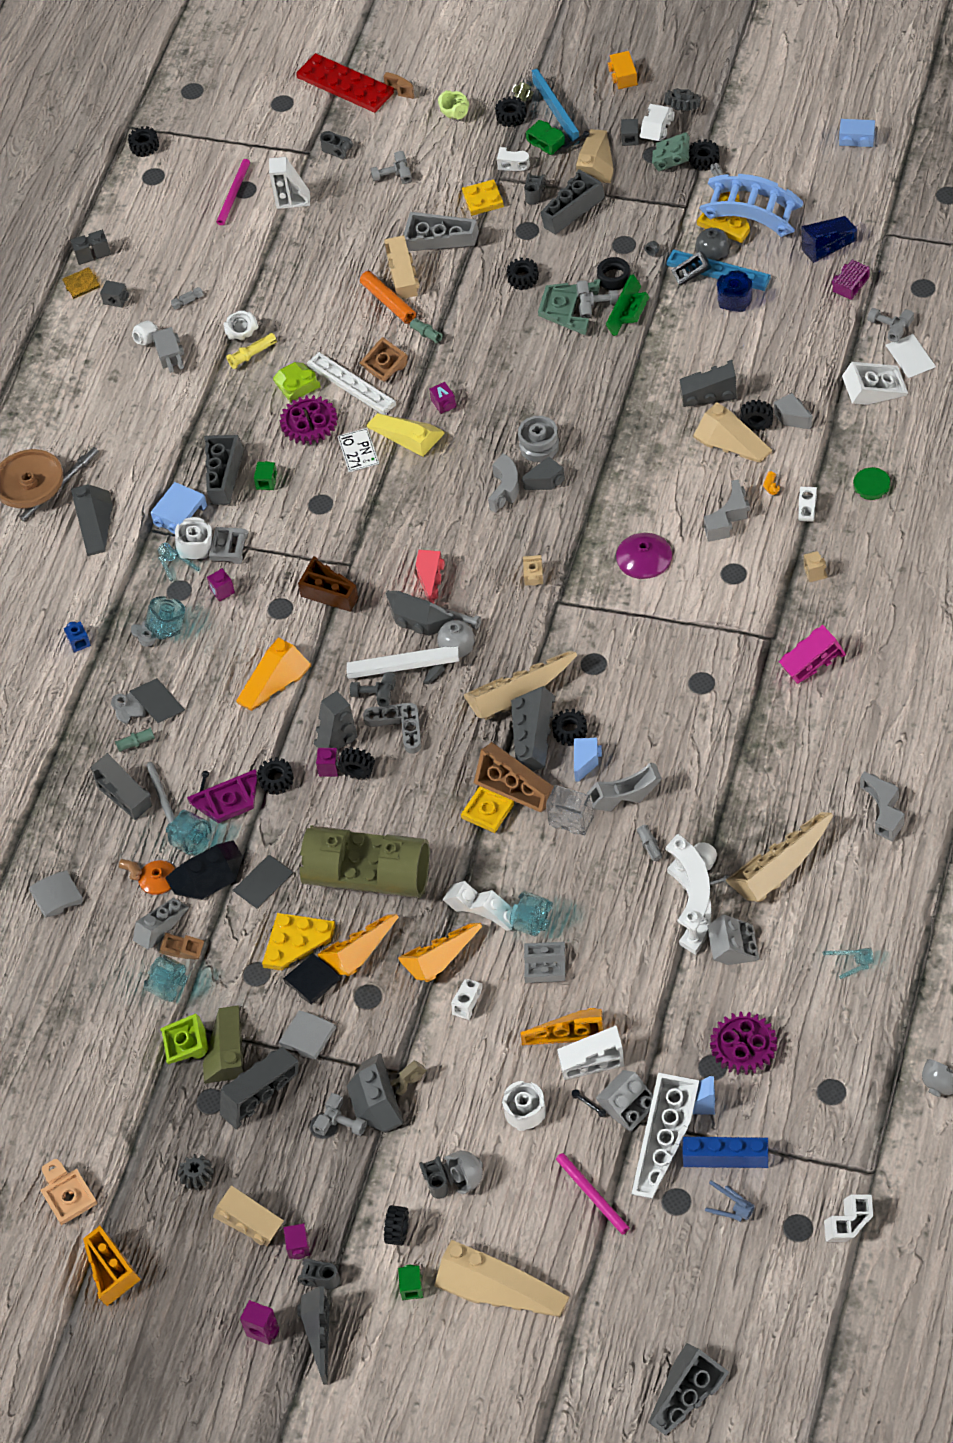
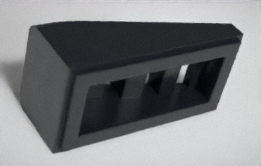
[671,251,712,285]

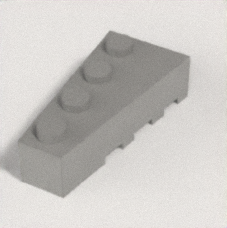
[403,212,479,251]

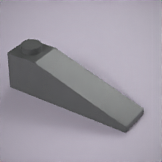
[71,484,113,556]
[297,1286,330,1385]

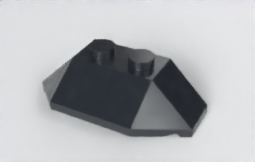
[165,840,243,900]

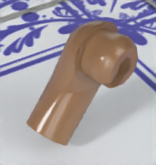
[119,859,142,880]

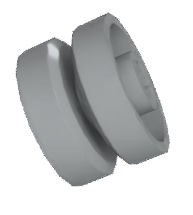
[518,416,559,462]

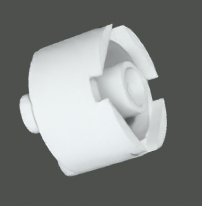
[175,517,212,559]
[502,1081,546,1131]

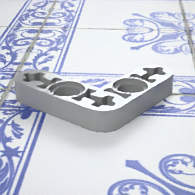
[363,703,422,754]

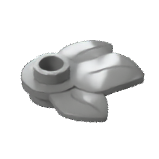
[131,618,168,646]
[111,692,146,724]

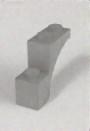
[703,479,750,542]
[587,763,662,812]
[860,771,905,842]

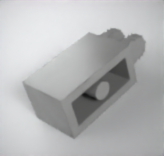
[152,327,184,373]

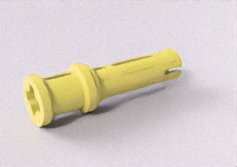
[226,333,277,369]

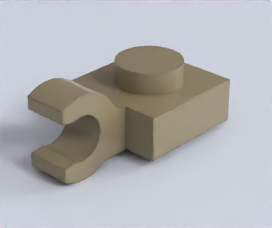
[391,1060,427,1095]

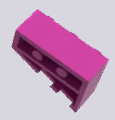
[778,625,846,684]

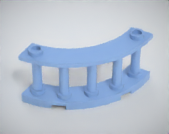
[699,174,803,237]

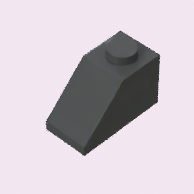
[522,456,565,490]

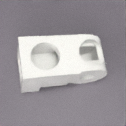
[497,147,530,171]
[799,487,817,522]
[451,978,483,1020]

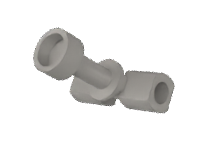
[370,151,412,184]
[576,281,618,318]
[868,308,914,342]
[313,1093,367,1136]

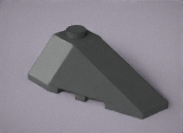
[648,1343,729,1435]

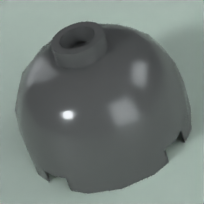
[695,228,730,261]

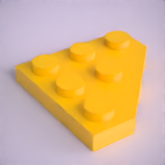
[696,192,750,243]
[262,913,335,971]

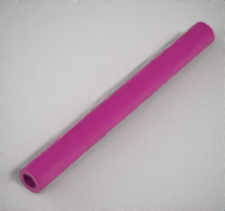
[216,159,250,225]
[556,1153,630,1235]

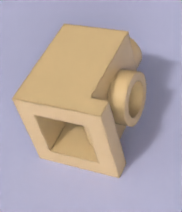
[804,551,827,583]
[523,555,543,586]

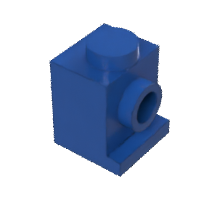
[64,621,91,653]

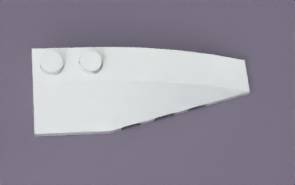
[631,1073,700,1199]

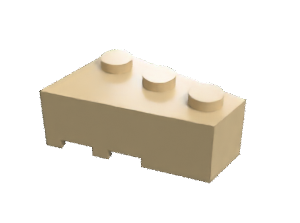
[384,235,420,299]
[213,1185,284,1247]

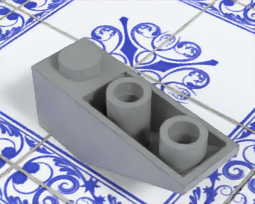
[133,898,188,949]

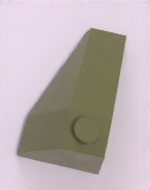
[203,1005,245,1084]

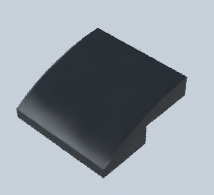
[283,953,341,1005]

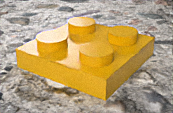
[462,179,504,216]
[461,786,514,833]

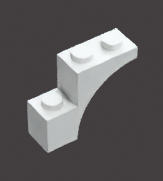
[443,881,520,931]

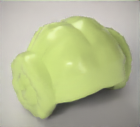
[438,90,469,120]

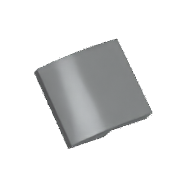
[29,870,83,918]
[524,942,565,983]
[278,1010,336,1059]

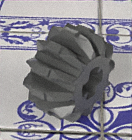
[178,1154,214,1191]

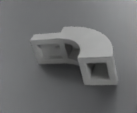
[488,453,519,513]

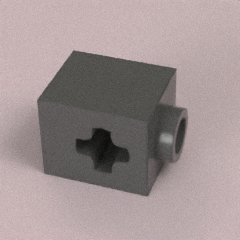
[621,119,639,146]
[100,280,129,308]

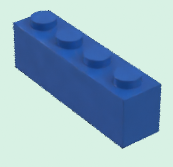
[683,1137,768,1168]

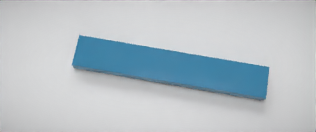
[532,69,580,145]
[667,249,771,291]

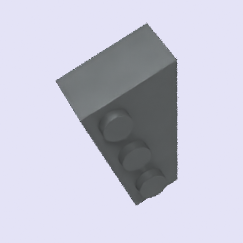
[314,691,357,751]

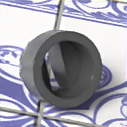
[644,241,660,256]

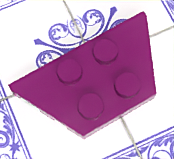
[187,769,258,823]

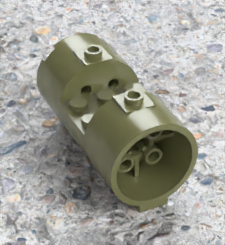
[299,825,430,898]

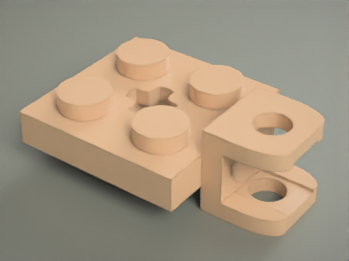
[40,1159,98,1226]

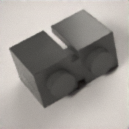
[71,229,111,265]

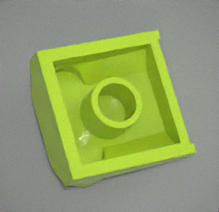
[273,362,321,403]
[160,1013,208,1064]

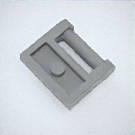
[209,527,248,564]

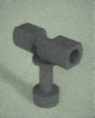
[350,672,396,707]

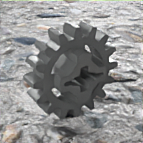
[664,88,701,111]

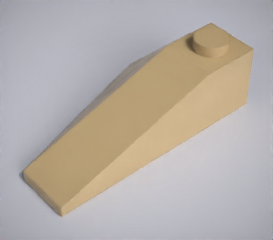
[576,129,614,183]
[693,402,772,463]

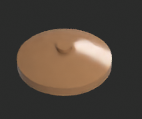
[0,449,63,508]

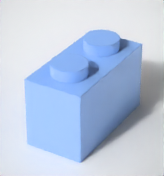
[839,119,875,147]

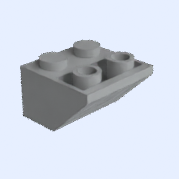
[707,914,759,965]
[596,1070,653,1131]

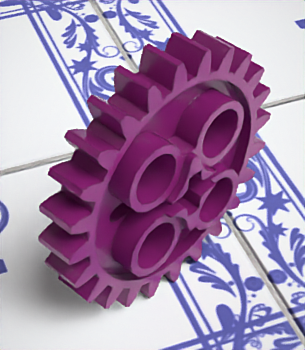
[279,395,338,445]
[710,1011,777,1075]

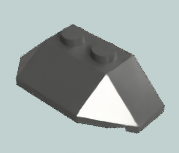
[386,590,454,636]
[347,1053,403,1133]

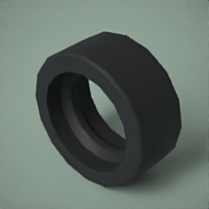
[597,257,630,290]

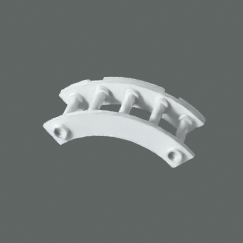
[665,834,712,955]

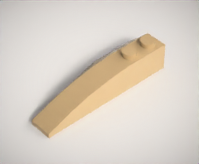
[463,651,577,720]
[726,812,833,902]
[435,1240,569,1317]

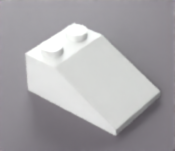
[842,362,908,405]

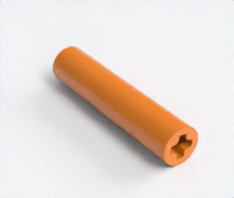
[360,271,416,324]

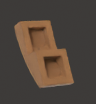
[383,72,414,99]
[159,932,204,960]

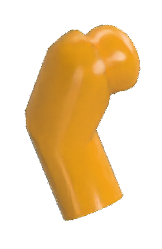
[763,471,780,495]

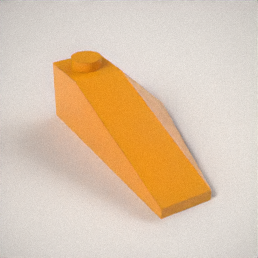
[236,637,311,711]
[521,1008,604,1045]

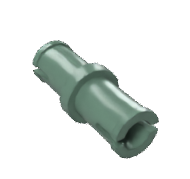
[410,318,442,343]
[115,727,155,752]

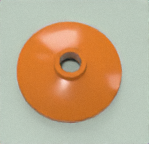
[138,860,175,895]

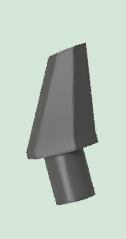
[423,664,445,684]

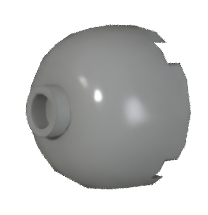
[437,620,475,658]
[922,1059,953,1097]
[443,1150,483,1194]

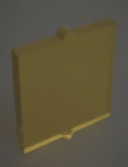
[62,267,100,299]

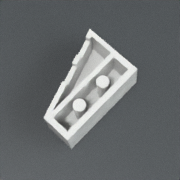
[269,157,310,209]
[557,1026,624,1080]

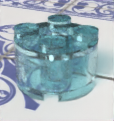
[145,596,185,639]
[166,810,212,856]
[510,891,553,937]
[144,954,188,1002]

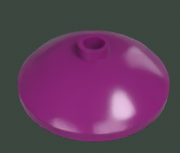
[616,532,672,579]

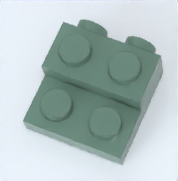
[652,132,690,172]

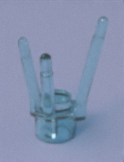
[158,543,200,582]
[822,947,874,979]

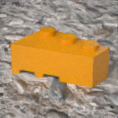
[83,1225,141,1306]

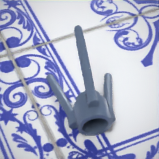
[705,1180,755,1222]

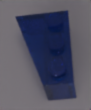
[801,216,857,263]

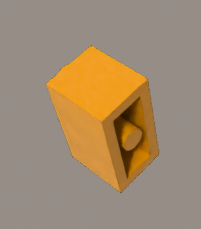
[608,51,638,90]

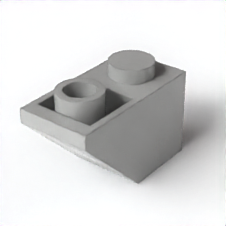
[774,393,813,429]

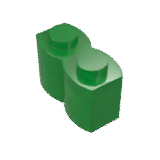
[526,120,565,155]

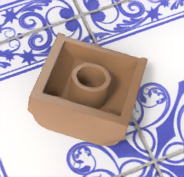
[360,337,408,382]

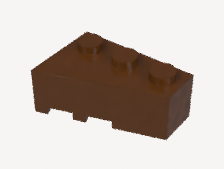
[298,556,358,612]

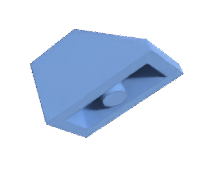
[574,738,602,782]
[693,1076,715,1115]

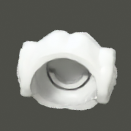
[224,311,258,340]

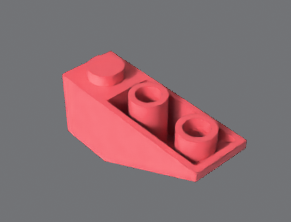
[416,550,445,604]

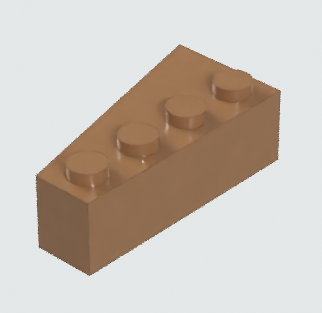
[474,742,556,812]

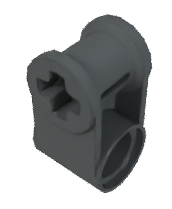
[320,131,353,159]
[524,173,546,205]
[419,1156,449,1199]
[297,1258,341,1289]

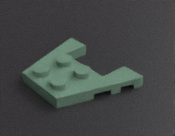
[538,279,601,335]

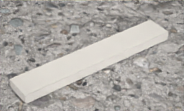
[307,352,396,415]
[347,647,459,679]

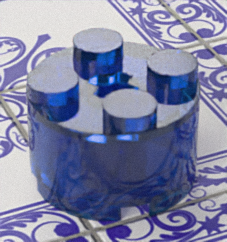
[717,270,753,312]

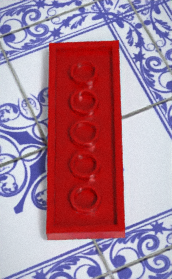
[296,53,394,113]

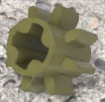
[512,81,534,102]

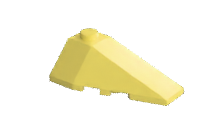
[367,413,445,457]

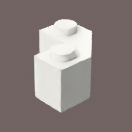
[640,104,675,141]
[824,1195,873,1242]

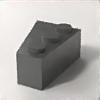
[679,360,737,407]
[90,753,152,820]

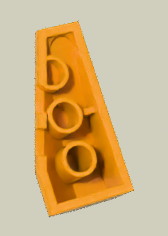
[317,914,399,976]
[398,923,482,982]

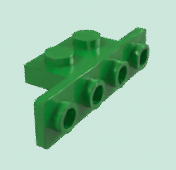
[606,275,649,336]

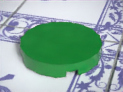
[853,467,890,500]

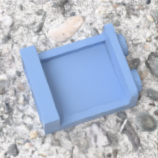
[150,482,207,534]

